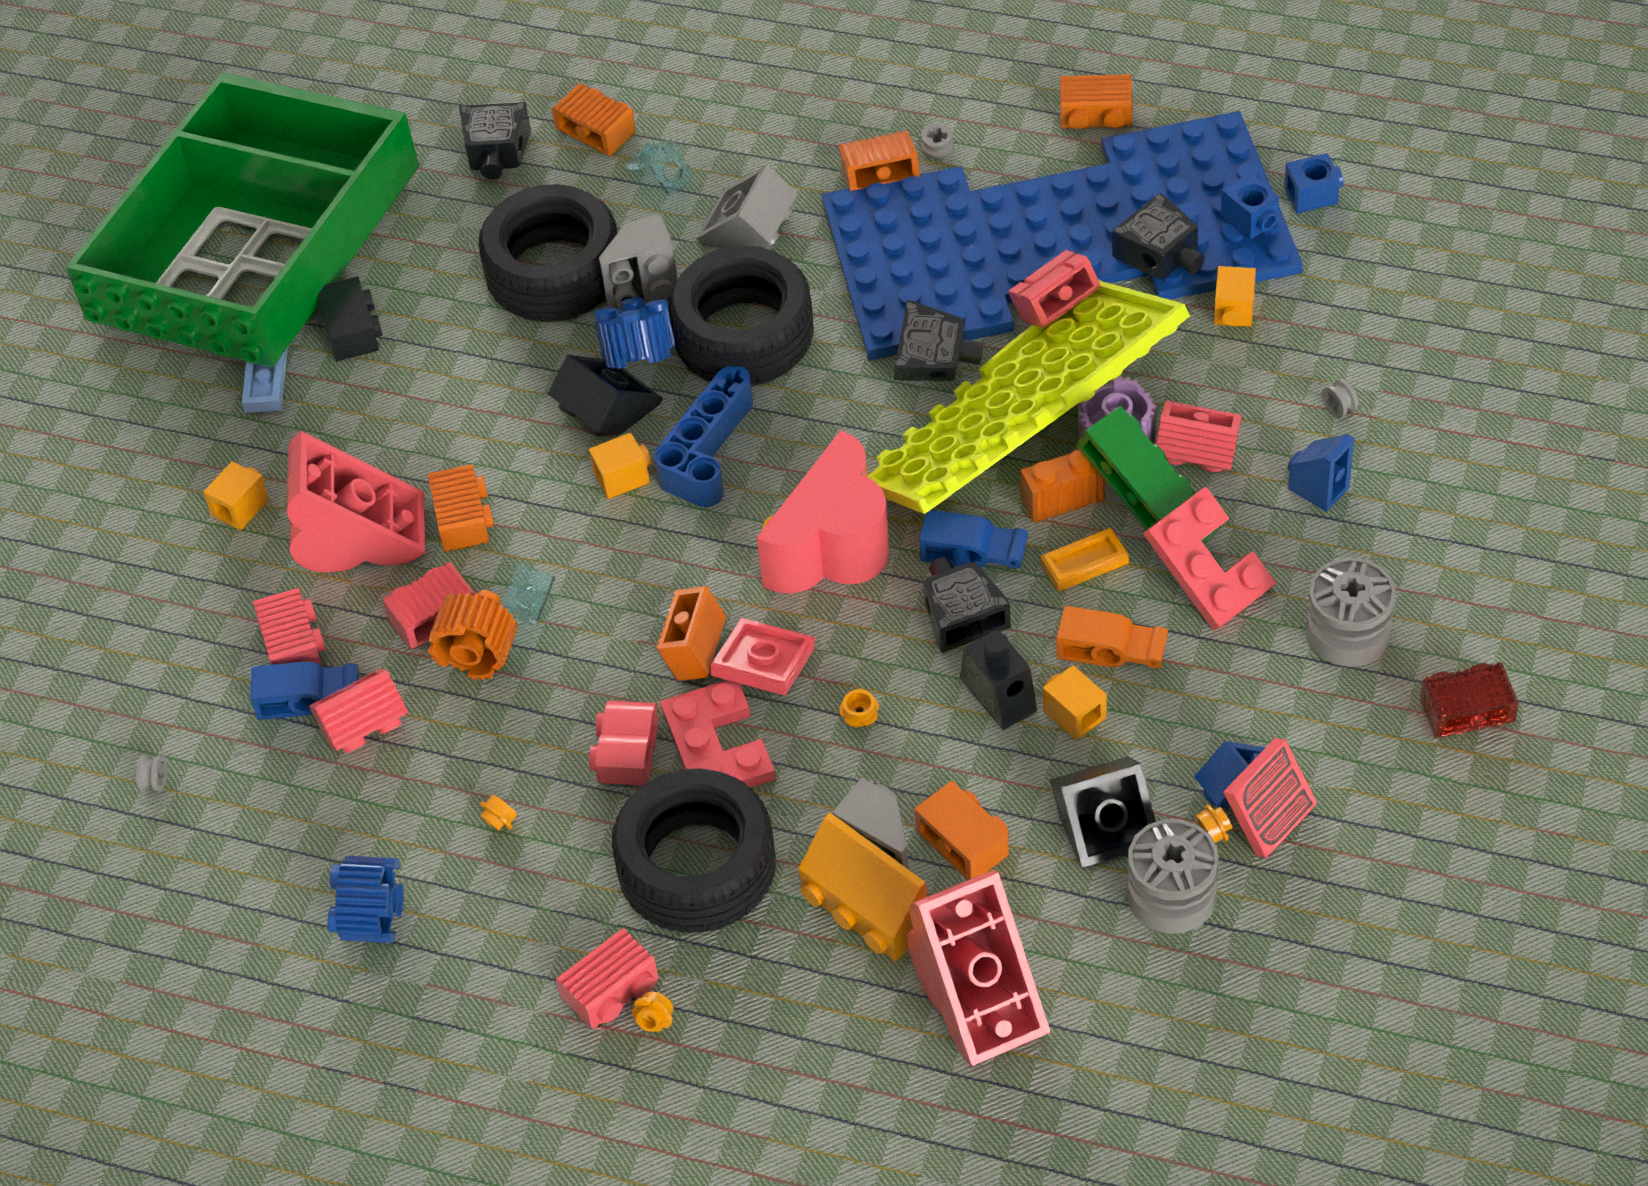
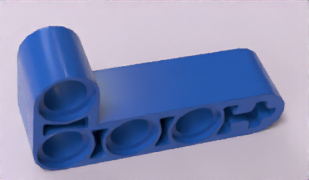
[654,366,753,507]

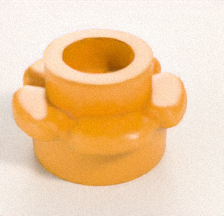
[839,689,879,728]
[480,794,518,832]
[1195,805,1232,843]
[632,992,673,1032]

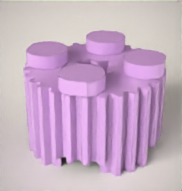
[1078,375,1156,444]

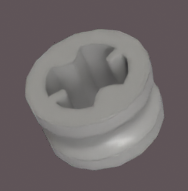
[921,124,954,159]
[1321,379,1359,418]
[136,754,167,792]

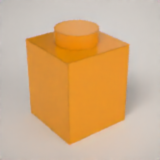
[1214,266,1256,327]
[589,433,652,499]
[203,461,269,531]
[1043,665,1107,741]

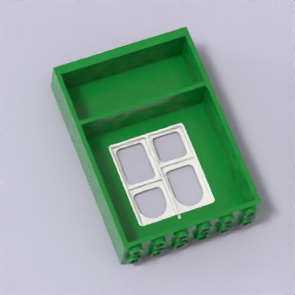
[66,72,419,368]

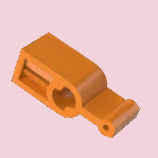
[1057,606,1168,668]

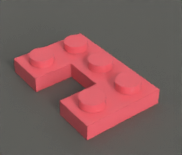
[1143,487,1276,631]
[660,680,776,787]

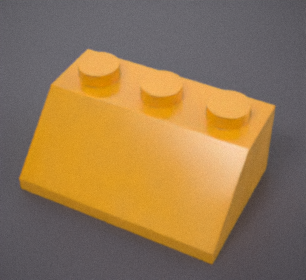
[798,813,927,962]

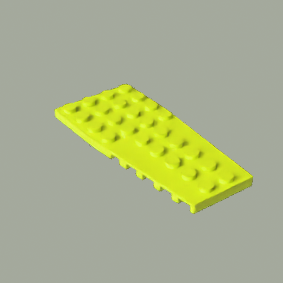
[868,280,1190,514]

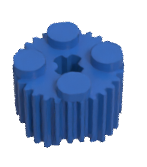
[594,297,675,369]
[327,856,404,943]

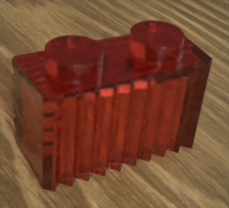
[1420,662,1519,738]

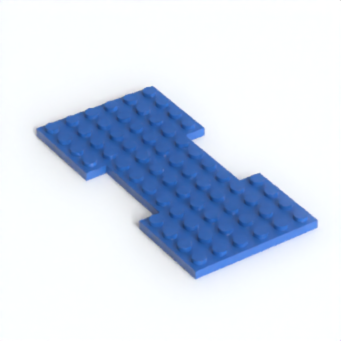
[822,111,1303,361]

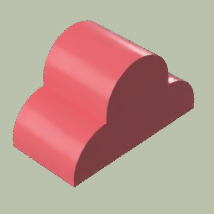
[757,430,890,593]
[287,431,425,573]
[907,870,1051,1066]

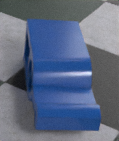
[919,510,1028,569]
[250,662,359,720]

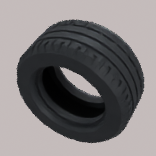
[478,184,618,322]
[669,246,814,386]
[612,768,776,933]

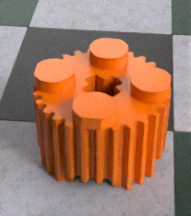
[428,590,518,681]

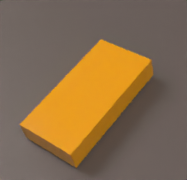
[1040,528,1129,592]

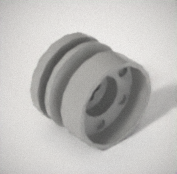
[1306,557,1396,667]
[1128,819,1219,934]

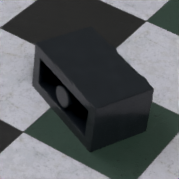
[318,276,383,362]

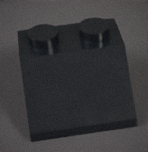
[548,355,663,436]
[1050,756,1156,868]

